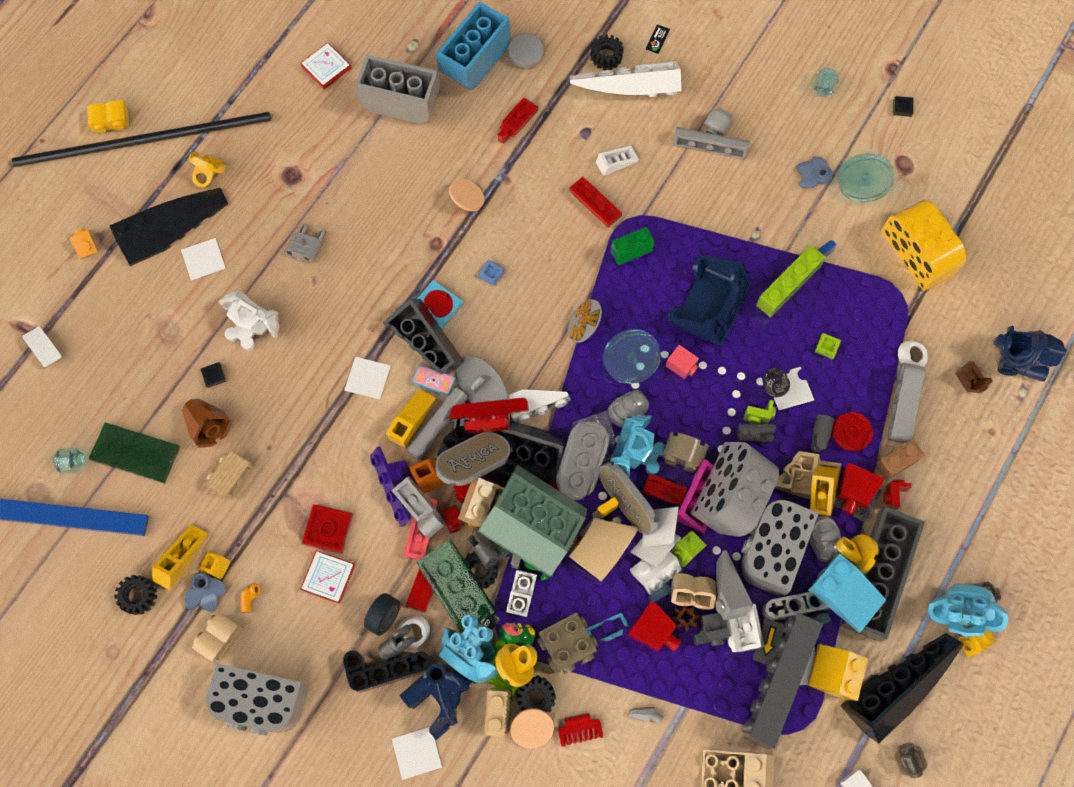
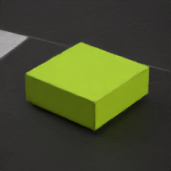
[815,333,841,359]

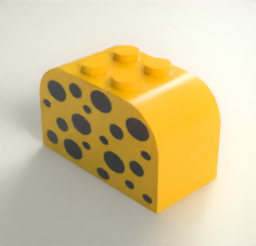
[881,200,966,291]

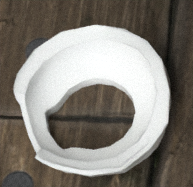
[898,340,928,367]
[396,615,431,650]

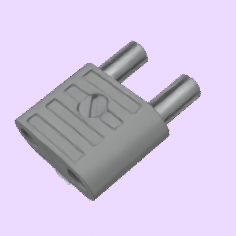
[285,224,325,263]

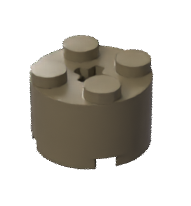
[662,432,709,473]

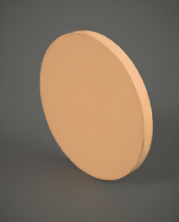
[449,179,484,211]
[510,708,554,749]

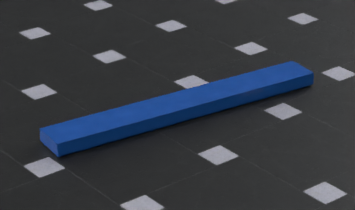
[0,499,149,536]

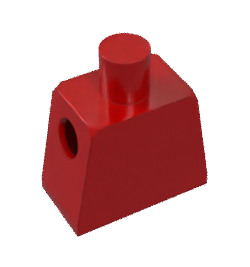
[837,462,885,516]
[627,601,682,652]

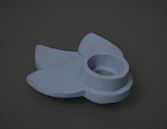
[796,156,833,188]
[185,572,226,612]

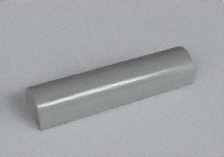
[673,127,750,159]
[408,387,468,461]

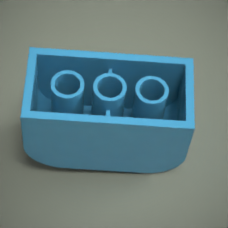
[436,1,510,90]

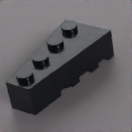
[383,299,464,374]

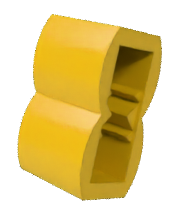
[87,100,129,134]

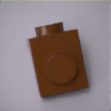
[955,361,993,393]

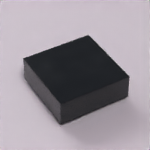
[893,96,913,117]
[201,362,226,388]

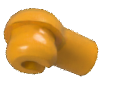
[241,583,261,613]

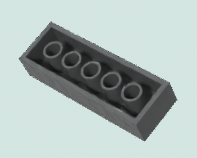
[840,506,925,642]
[742,613,823,749]

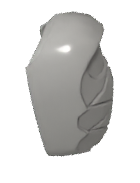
[607,390,649,428]
[809,516,842,563]

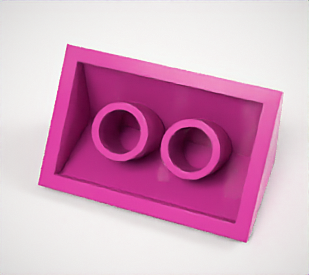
[677,459,713,533]

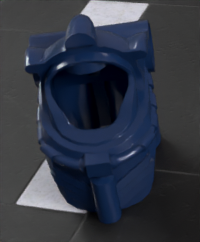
[993,325,1067,382]
[400,664,477,740]

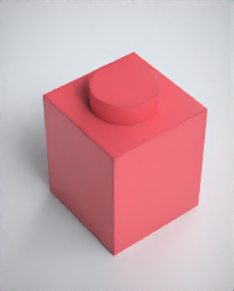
[666,345,699,379]

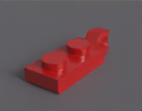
[497,97,538,144]

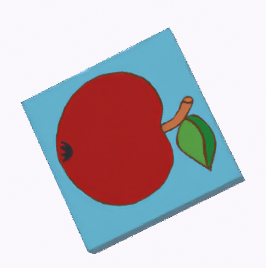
[417,280,464,329]

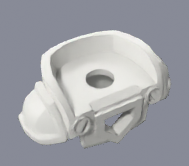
[218,290,280,351]

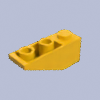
[386,389,437,449]

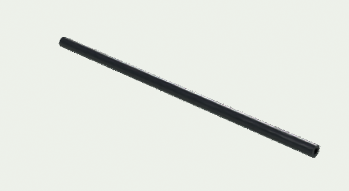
[12,112,271,167]

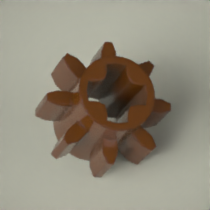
[672,606,699,632]

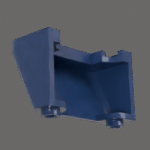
[668,254,750,345]

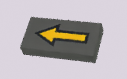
[752,618,784,665]

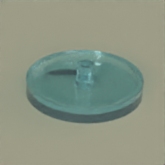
[838,153,894,202]
[603,329,661,384]

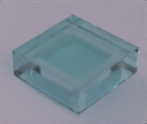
[649,584,672,603]

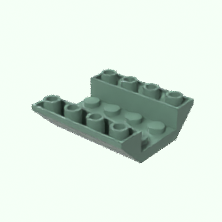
[478,465,587,577]

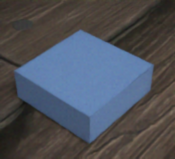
[478,260,505,286]

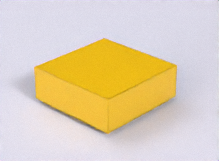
[597,497,619,518]

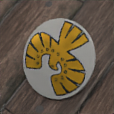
[568,299,602,343]

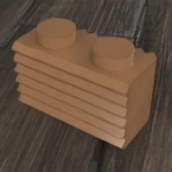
[875,439,925,481]

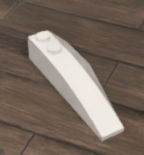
[570,61,681,97]

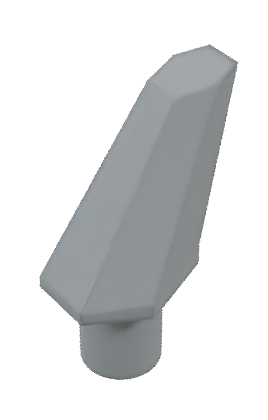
[627,707,664,724]

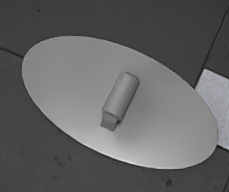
[457,356,509,403]

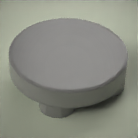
[508,33,544,70]

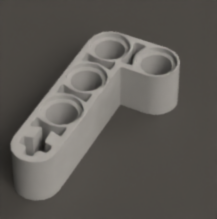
[888,363,925,443]
[762,567,831,621]

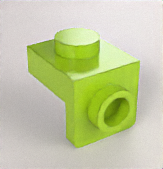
[743,400,776,424]
[670,531,707,567]

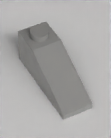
[715,550,753,621]

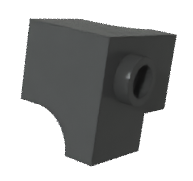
[693,613,730,647]

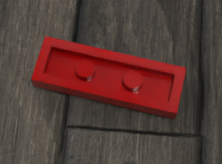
[569,176,622,228]

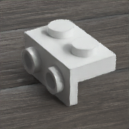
[630,551,682,595]
[725,604,765,652]

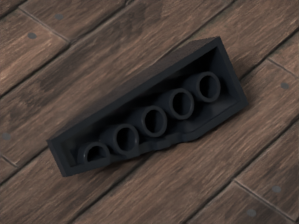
[109,188,228,266]
[452,418,569,483]
[841,633,963,744]

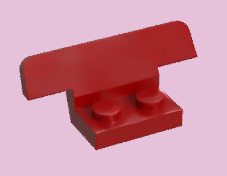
[449,398,529,434]

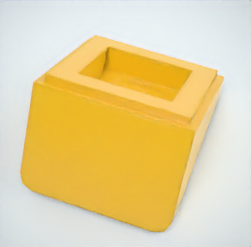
[199,551,231,579]

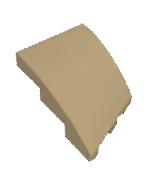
[775,451,842,504]
[569,517,638,581]

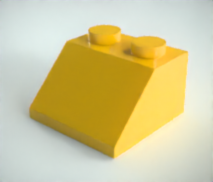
[807,644,868,701]

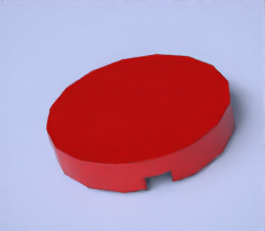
[832,412,873,452]

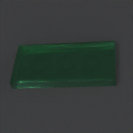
[89,422,180,484]
[416,539,496,633]

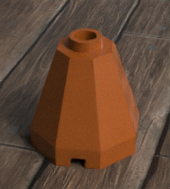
[182,399,232,448]

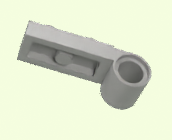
[391,476,446,538]

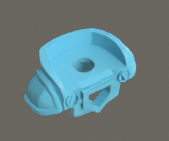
[610,414,665,477]
[928,584,1008,638]
[439,615,498,683]

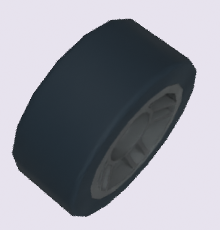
[364,593,401,636]

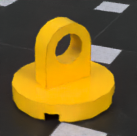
[188,152,227,188]
[836,534,878,574]
[495,644,537,687]

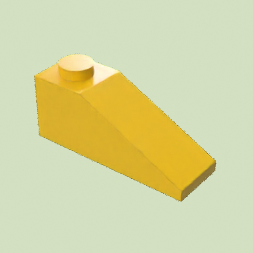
[152,524,208,590]

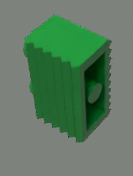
[611,227,654,265]

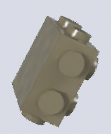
[537,613,598,674]

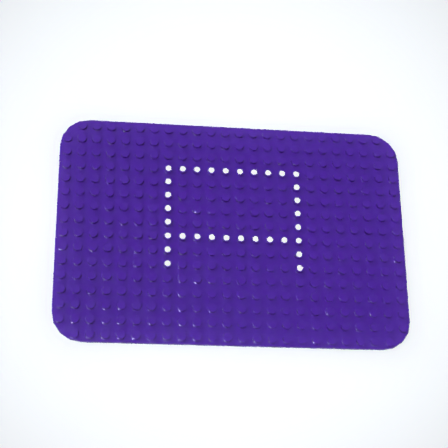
[494,215,908,735]

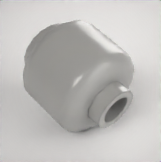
[704,108,732,135]

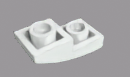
[22,326,62,368]
[506,570,537,617]

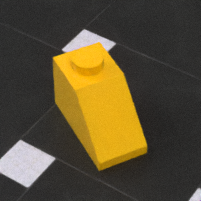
[810,466,838,516]

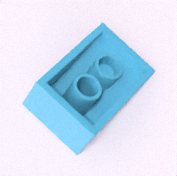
[808,554,886,633]

